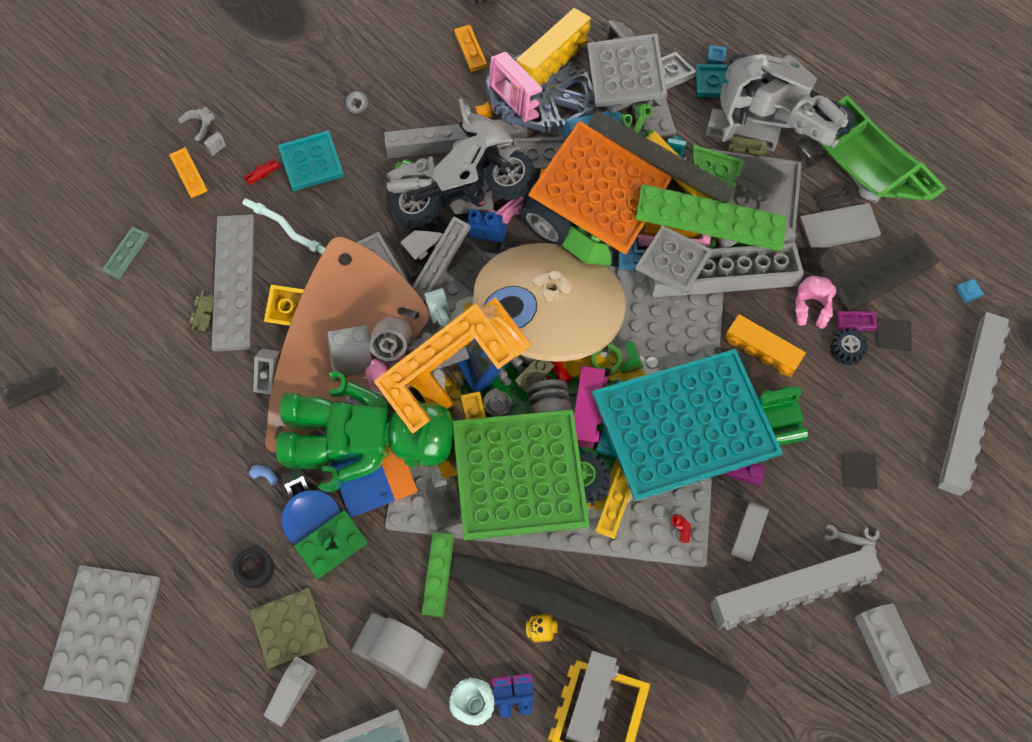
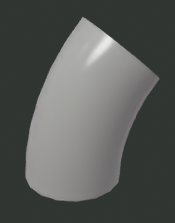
[369,316,413,361]

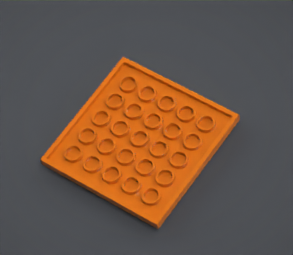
[529,121,672,255]

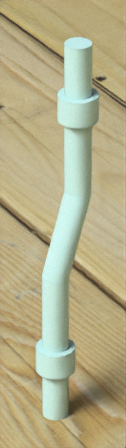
[243,198,326,254]

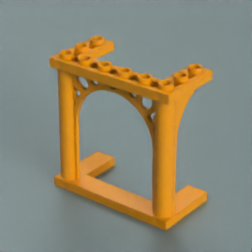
[374,297,532,434]

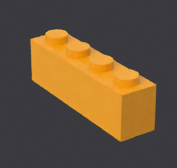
[725,314,806,377]

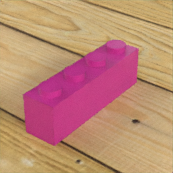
[574,366,608,449]

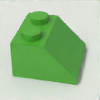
[562,226,612,265]

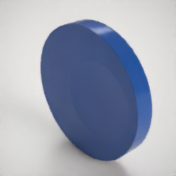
[282,490,340,545]

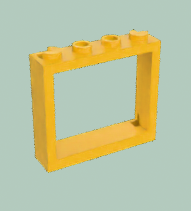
[548,660,650,742]

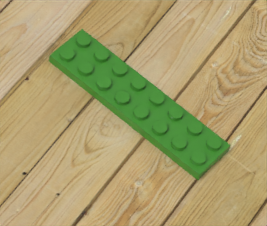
[635,184,786,251]

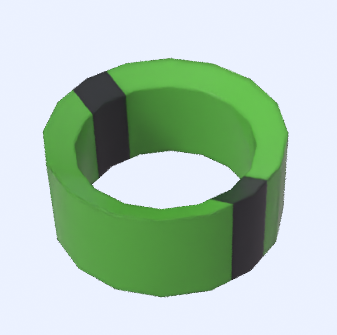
[591,344,622,376]

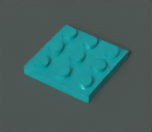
[278,130,344,192]

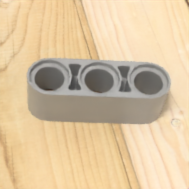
[731,501,769,562]

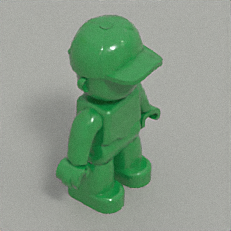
[276,371,454,492]

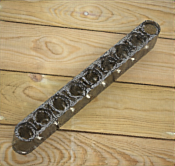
[587,111,736,204]

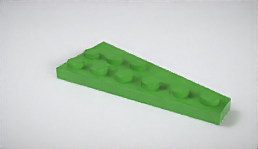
[693,145,745,249]

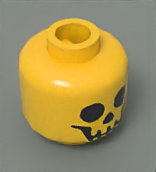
[526,614,558,642]

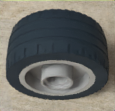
[521,197,578,246]

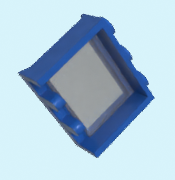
[456,339,509,393]

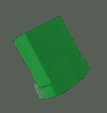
[620,341,644,373]

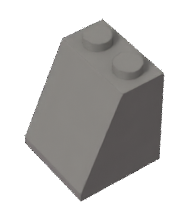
[327,325,371,376]

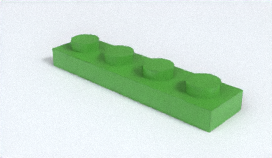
[422,533,454,618]

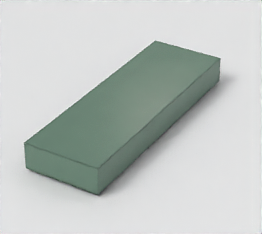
[102,226,149,279]

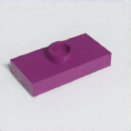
[836,311,878,331]

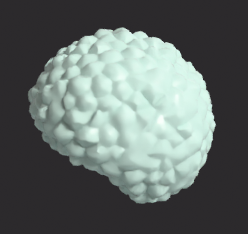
[449,678,495,726]

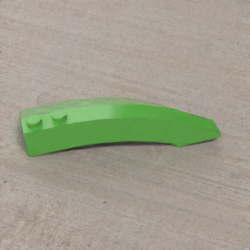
[817,95,947,201]

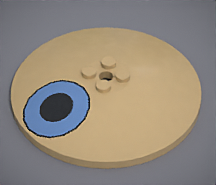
[473,243,626,361]

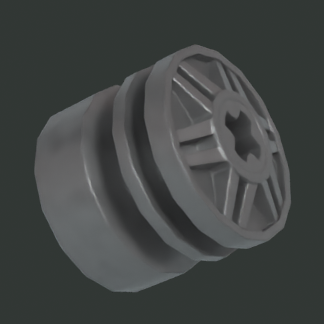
[527,379,571,414]

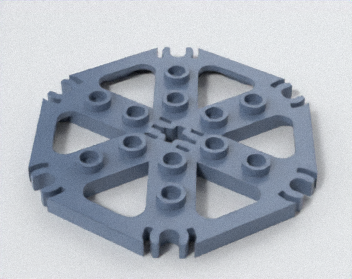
[485,54,595,132]

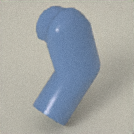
[249,464,279,485]

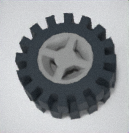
[830,328,868,365]

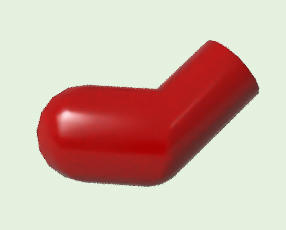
[671,514,691,543]

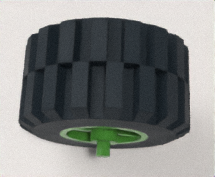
[579,451,611,506]

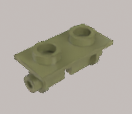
[728,136,767,157]
[189,290,214,331]
[514,359,554,393]

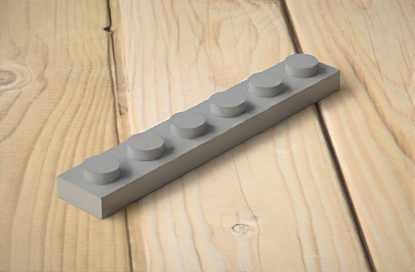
[397,217,471,319]

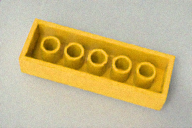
[513,8,591,90]

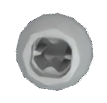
[346,91,368,114]

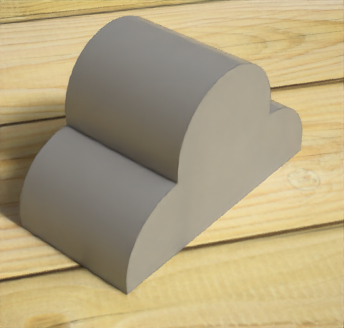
[351,613,445,690]

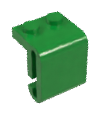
[759,386,808,446]

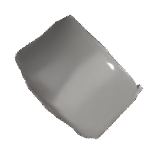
[482,388,512,418]

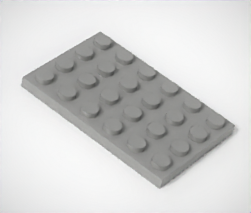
[43,565,161,703]

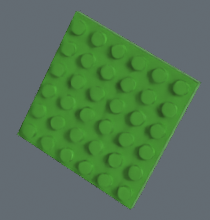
[453,410,589,540]

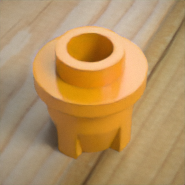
[476,101,495,119]

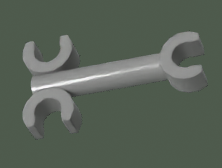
[823,525,880,555]

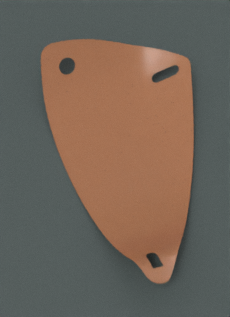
[265,237,430,452]

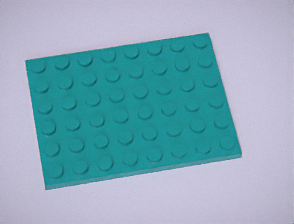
[591,349,783,502]

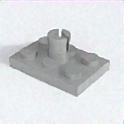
[631,98,676,139]

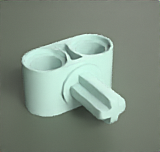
[424,288,451,327]

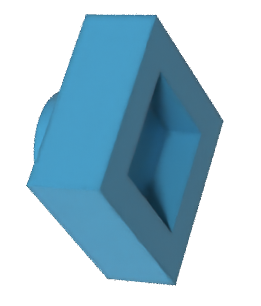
[707,45,727,65]
[956,279,984,304]

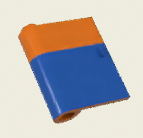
[331,448,418,518]

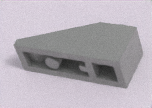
[264,656,317,727]

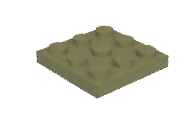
[250,588,329,670]

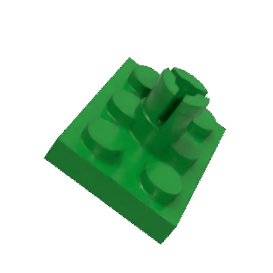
[294,510,368,579]

